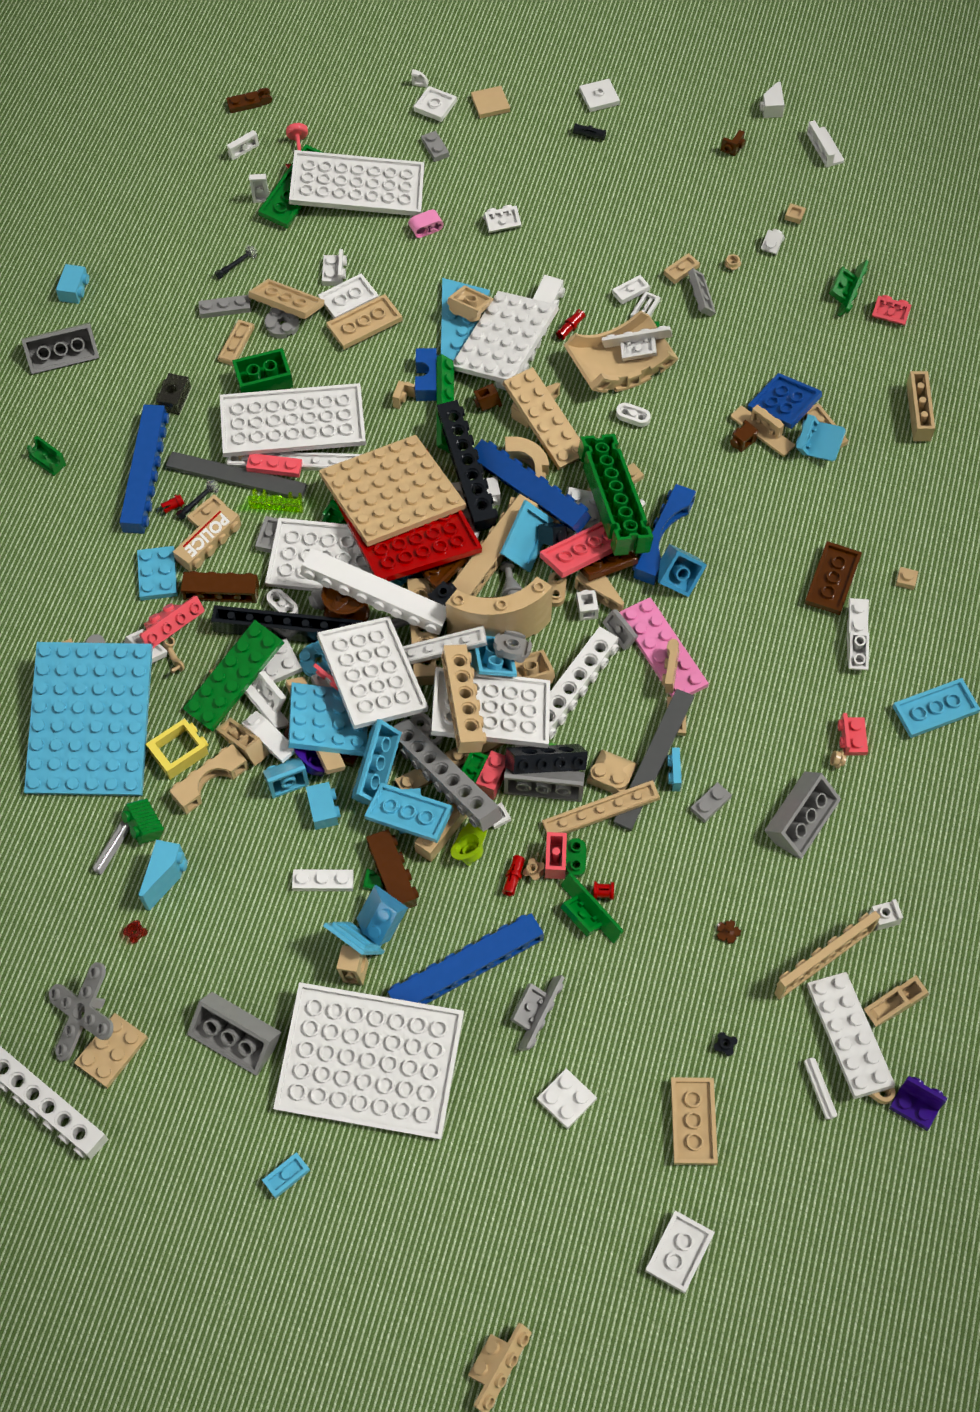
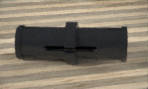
[573,123,606,140]

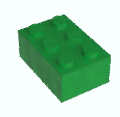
[232,348,293,393]

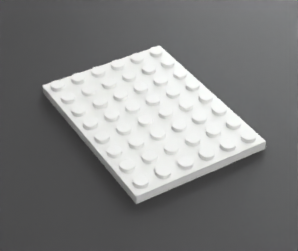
[273,982,464,1140]

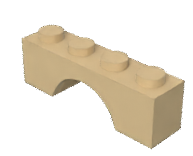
[169,744,249,815]

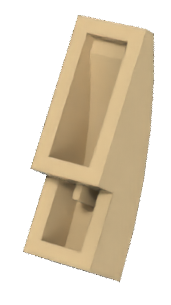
[864,975,930,1027]

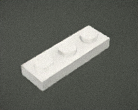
[292,869,354,891]

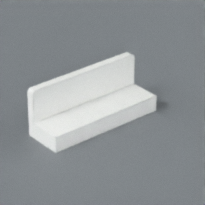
[807,120,844,168]

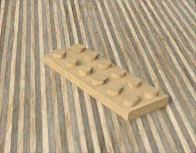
[502,367,580,470]
[774,911,881,1000]

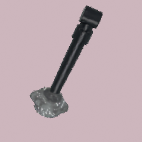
[215,245,258,279]
[176,479,220,520]

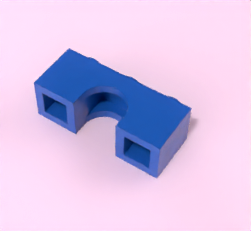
[415,348,439,401]

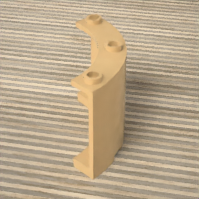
[564,311,679,393]
[445,577,553,646]

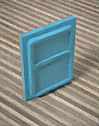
[500,500,554,572]
[323,922,385,955]

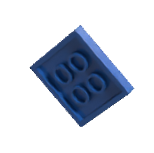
[748,373,822,429]

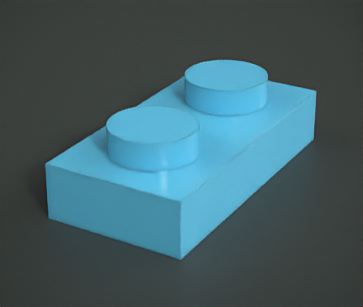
[667,748,682,791]
[262,1152,310,1199]

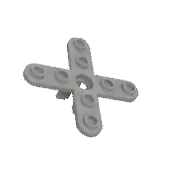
[49,962,113,1061]

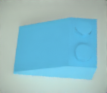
[469,636,517,677]
[139,840,188,911]

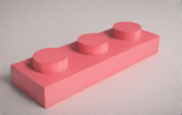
[246,454,303,478]

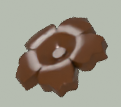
[717,919,741,944]

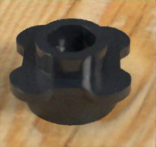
[714,1032,738,1056]

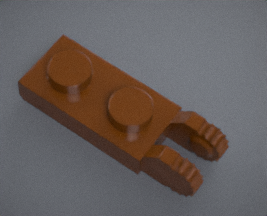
[226,88,273,113]

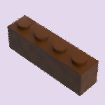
[181,571,259,603]
[366,829,419,909]

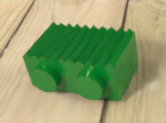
[121,798,164,845]

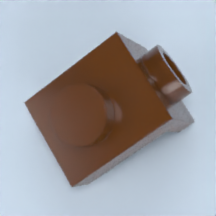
[721,130,746,156]

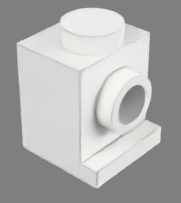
[576,590,599,621]
[869,899,903,931]

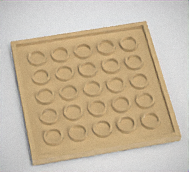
[319,435,466,547]

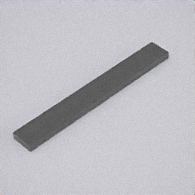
[166,451,307,501]
[613,689,694,831]

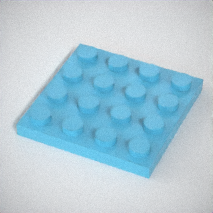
[288,682,367,756]

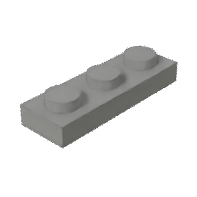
[688,268,716,317]
[198,295,251,318]

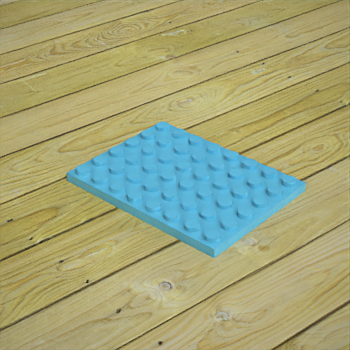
[24,642,153,796]

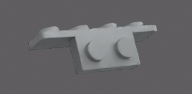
[510,975,565,1051]

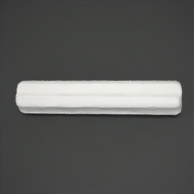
[804,1058,837,1120]

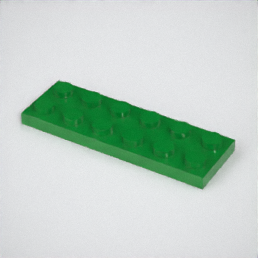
[258,144,324,229]
[183,620,285,732]

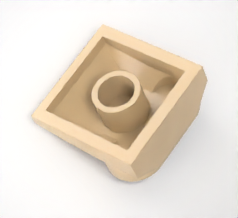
[447,285,494,322]
[515,650,555,684]
[587,749,638,794]

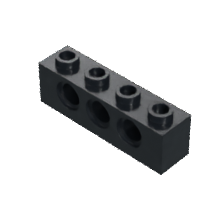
[505,744,588,774]

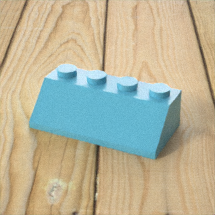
[351,719,402,805]

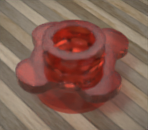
[123,920,148,944]

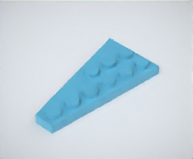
[441,278,490,361]

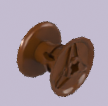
[321,586,370,622]

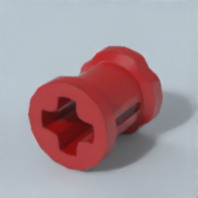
[593,881,614,900]

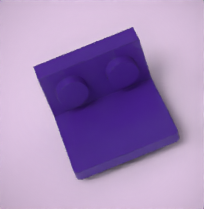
[889,1076,947,1131]

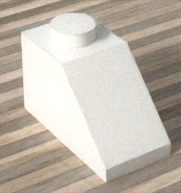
[760,82,785,118]

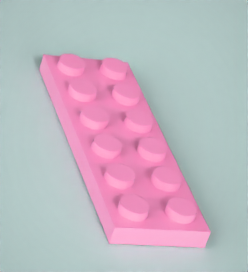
[620,597,709,697]

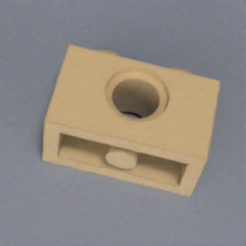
[336,945,369,985]

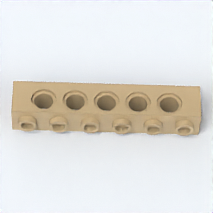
[407,578,440,685]
[441,644,486,753]

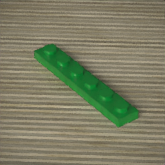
[436,354,454,453]

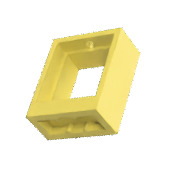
[146,718,209,780]

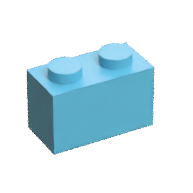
[56,264,89,304]
[306,782,341,830]

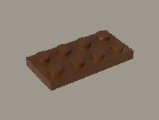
[804,541,862,615]

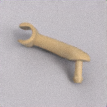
[162,637,185,673]

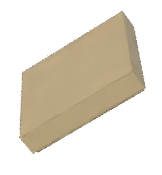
[471,86,510,119]

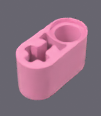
[408,209,444,238]

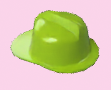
[451,823,487,866]

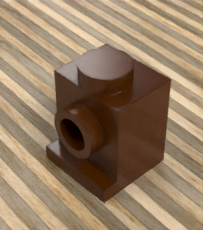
[473,383,502,411]
[730,420,758,453]

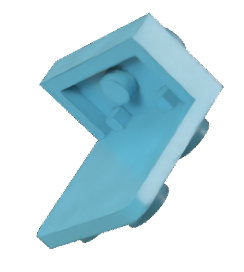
[796,414,846,461]

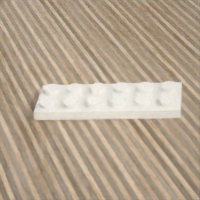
[807,972,895,1099]

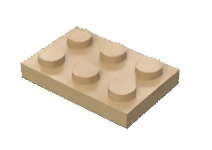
[74,1013,148,1089]

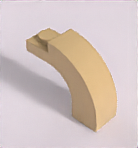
[505,437,549,479]

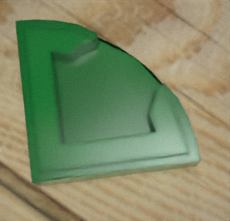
[363,869,383,891]

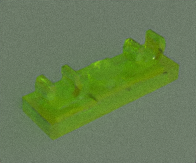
[248,489,304,513]

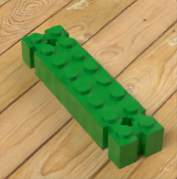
[578,434,653,556]

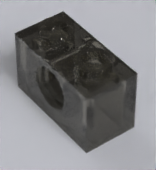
[156,373,191,415]

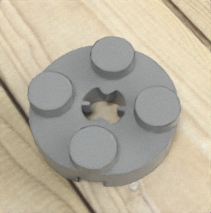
[265,308,299,339]
[493,630,532,663]

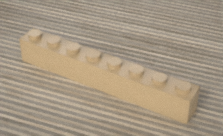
[444,494,538,597]

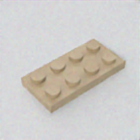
[249,279,324,319]
[326,294,403,350]
[671,1077,718,1165]

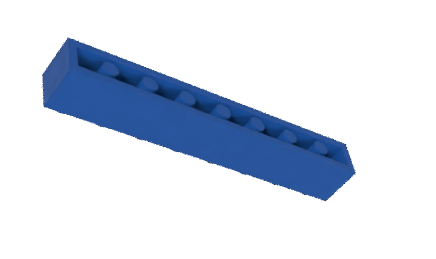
[119,404,169,534]
[474,439,592,533]
[387,913,544,1004]

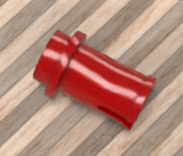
[161,494,185,514]

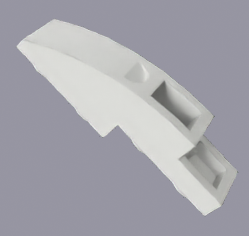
[847,598,869,671]

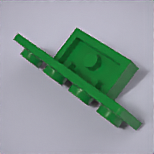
[829,260,869,317]
[560,873,624,943]

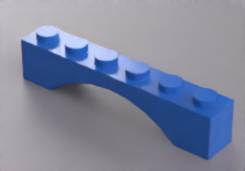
[632,484,696,585]

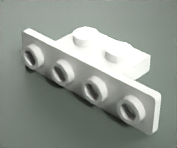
[602,326,672,361]
[244,671,289,730]

